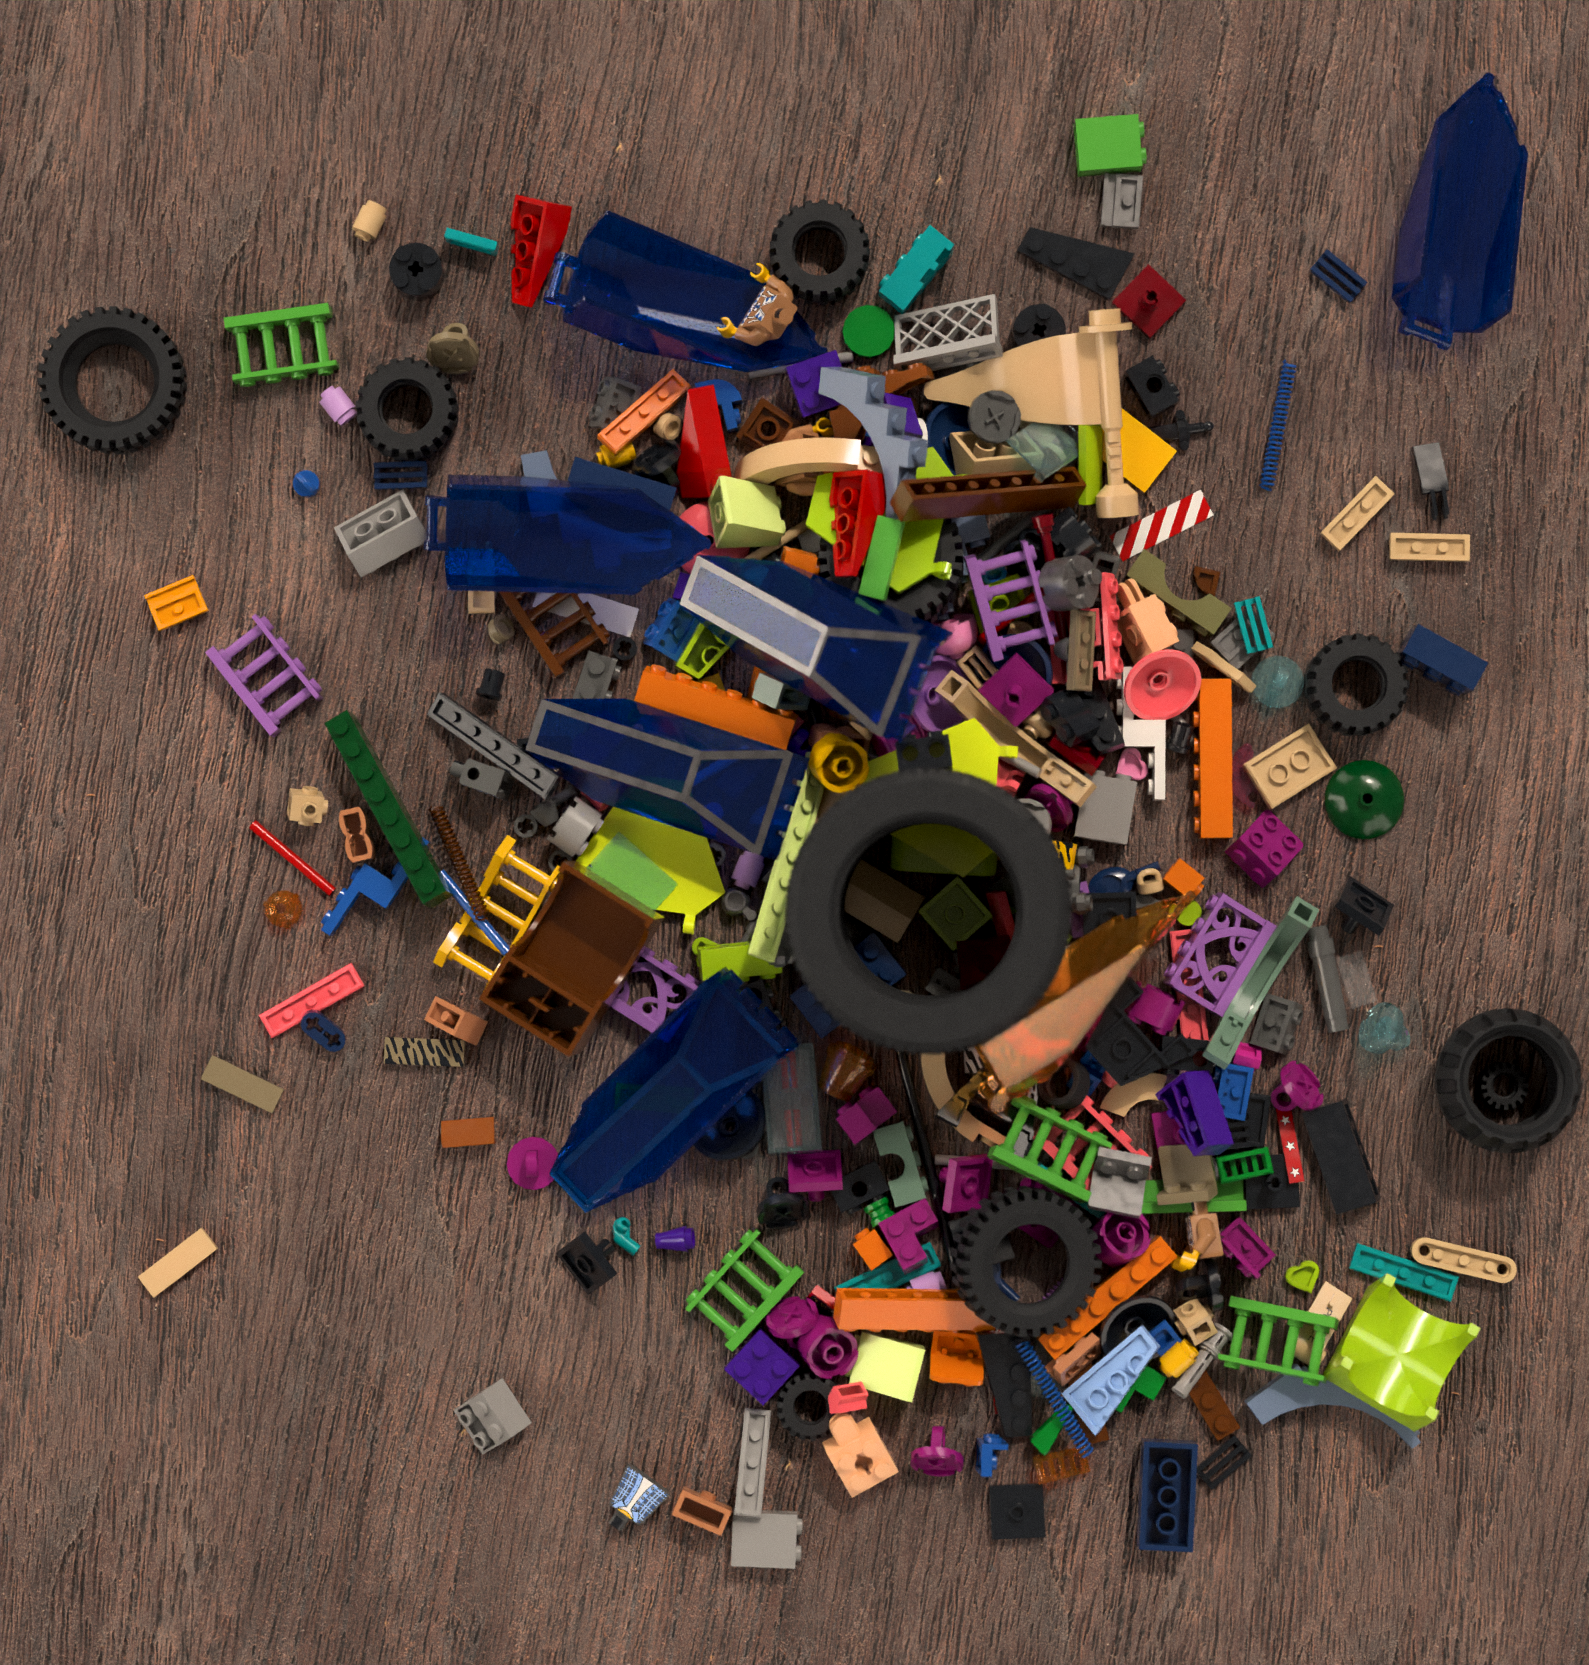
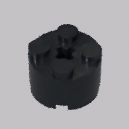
[389,243,445,301]
[1012,304,1066,348]
[1050,506,1102,559]

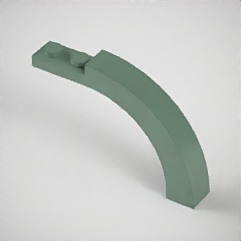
[1202,896,1319,1070]

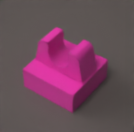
[1233,1042,1262,1073]

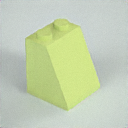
[708,476,786,549]
[845,1330,925,1402]

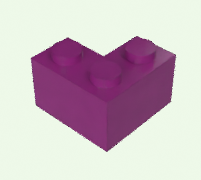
[835,1085,897,1144]
[878,1198,939,1275]

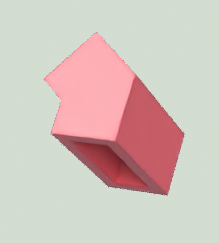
[828,1381,869,1414]

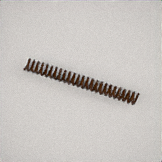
[429,806,489,921]

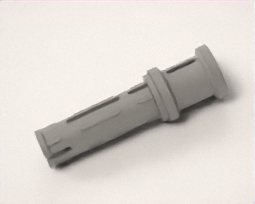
[1172,1322,1233,1399]

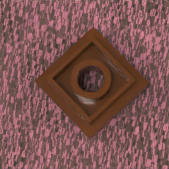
[736,397,801,450]

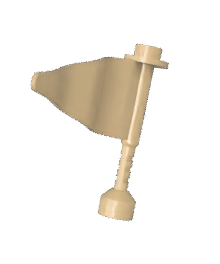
[924,308,1139,518]

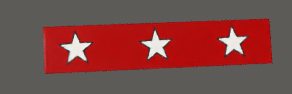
[1276,1108,1305,1184]

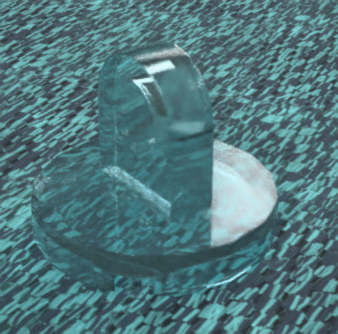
[1251,655,1304,709]
[1359,1002,1411,1055]

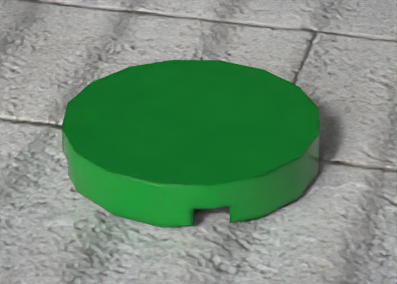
[843,305,895,358]

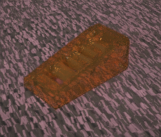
[1032,1446,1090,1484]

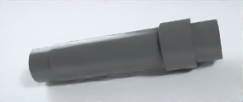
[1306,925,1349,1033]

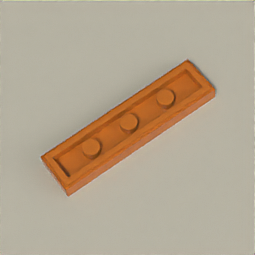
[597,369,692,456]

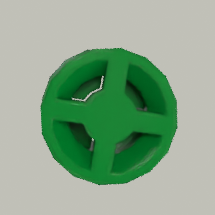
[863,1197,895,1227]

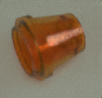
[817,1040,877,1102]

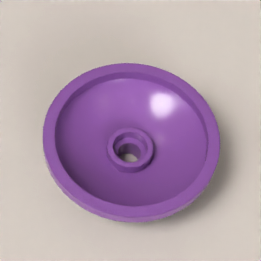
[908,655,970,732]

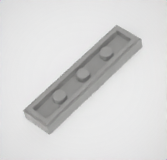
[734,1408,771,1519]

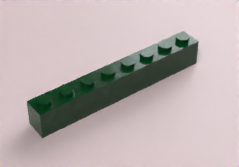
[324,710,453,908]

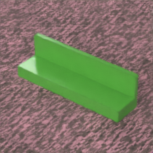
[1141,1180,1247,1214]

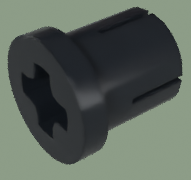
[475,668,505,701]
[1165,721,1194,754]

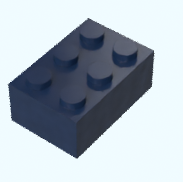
[1397,624,1488,696]

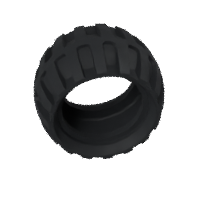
[1434,1008,1582,1153]

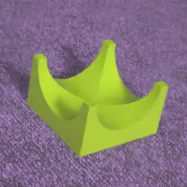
[1323,1273,1480,1432]

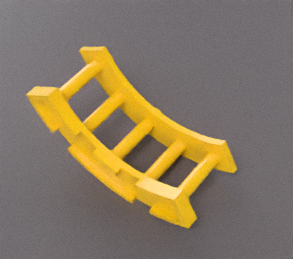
[433,835,560,990]

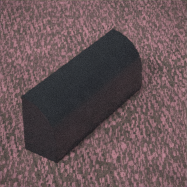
[1302,1097,1381,1215]

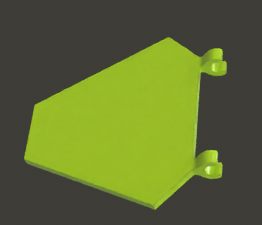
[806,447,967,594]

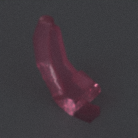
[1232,743,1260,809]

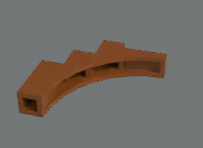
[823,363,934,474]

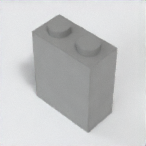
[1073,770,1137,846]
[731,1509,802,1569]

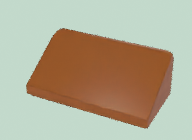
[441,1117,496,1148]

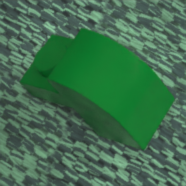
[1116,1365,1167,1413]

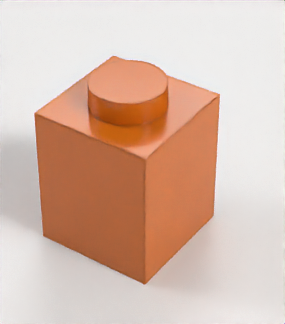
[1162,858,1205,899]
[853,1227,893,1271]

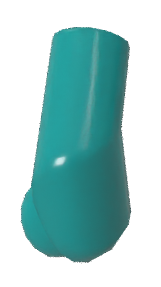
[613,1217,641,1256]

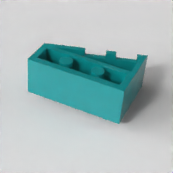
[878,225,955,314]

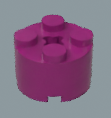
[1124,980,1185,1035]
[1091,1212,1151,1268]
[797,1315,858,1379]

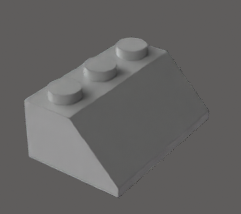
[334,489,430,577]

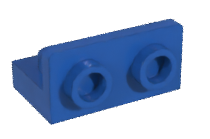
[643,598,702,662]
[1211,1064,1254,1121]
[976,1433,1008,1477]

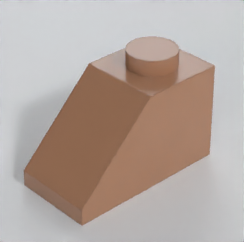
[424,996,488,1046]

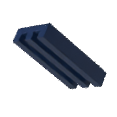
[1309,249,1367,304]
[374,461,428,490]

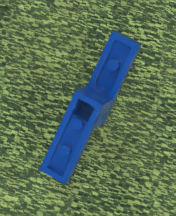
[321,837,432,936]

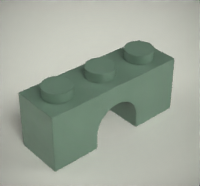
[873,1121,929,1207]

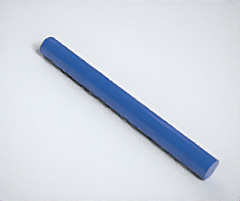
[441,869,510,956]

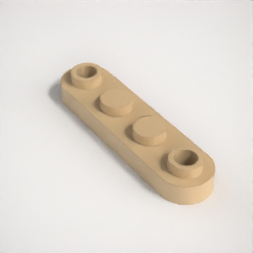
[1410,1237,1517,1283]

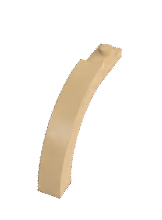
[735,438,883,485]
[935,670,1097,807]
[920,1053,1006,1147]

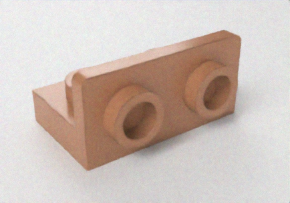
[1045,1332,1101,1387]

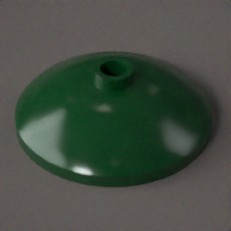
[1324,760,1404,839]

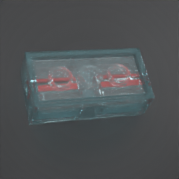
[760,1043,822,1156]

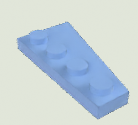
[1061,1325,1160,1436]

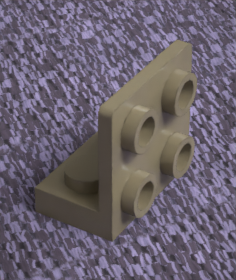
[1157,1144,1218,1205]

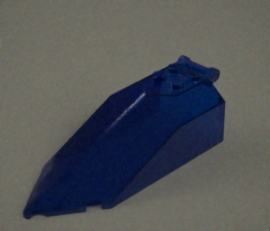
[1392,72,1528,351]
[543,210,828,373]
[424,474,711,595]

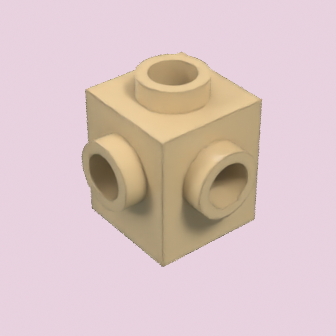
[287,786,328,826]
[1173,1299,1218,1346]

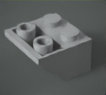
[454,1378,532,1455]

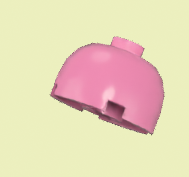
[924,613,978,659]

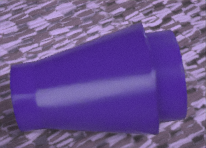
[655,1225,695,1252]

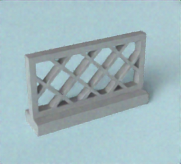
[893,294,1003,372]

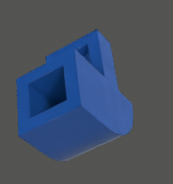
[695,379,742,434]

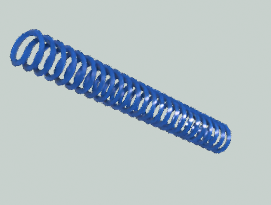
[1259,359,1297,491]
[1015,1341,1094,1458]

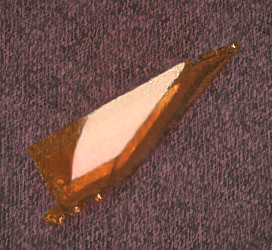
[974,891,1196,1113]

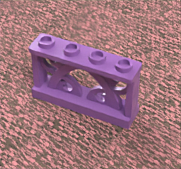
[1163,892,1276,1017]
[611,947,702,1043]

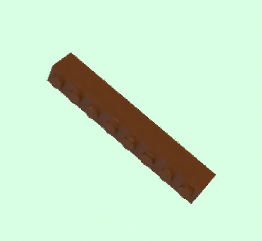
[889,466,1087,522]

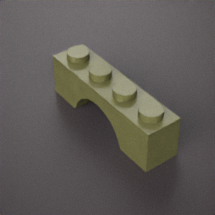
[1124,549,1232,637]

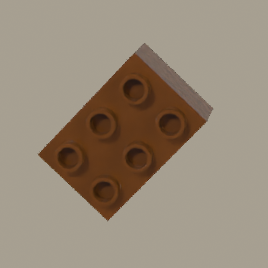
[479,861,665,1057]

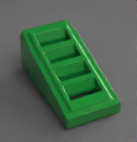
[1215,1147,1274,1185]
[1029,1402,1073,1456]

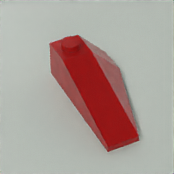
[511,194,572,308]
[677,384,732,498]
[829,469,886,577]

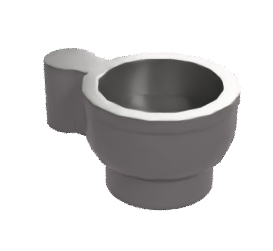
[721,887,757,921]

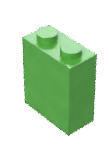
[1073,114,1147,177]

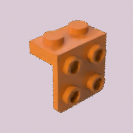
[929,1330,987,1387]

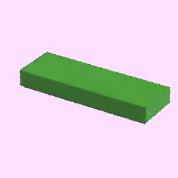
[858,515,905,601]

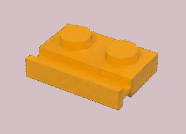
[144,575,209,631]

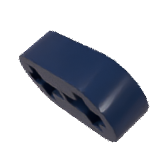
[301,1010,346,1052]

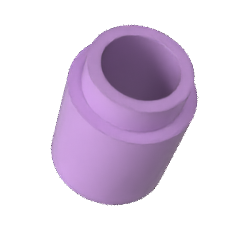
[319,385,357,426]
[731,849,765,890]
[906,1271,947,1290]

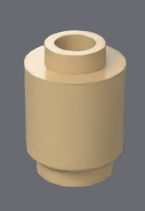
[352,200,387,242]

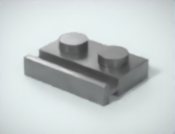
[1100,172,1143,230]
[1210,610,1275,669]

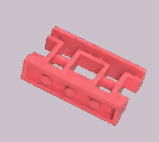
[1048,572,1124,685]

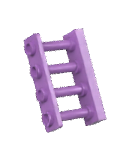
[963,540,1058,662]
[205,614,323,738]

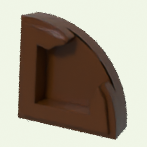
[1193,566,1220,597]

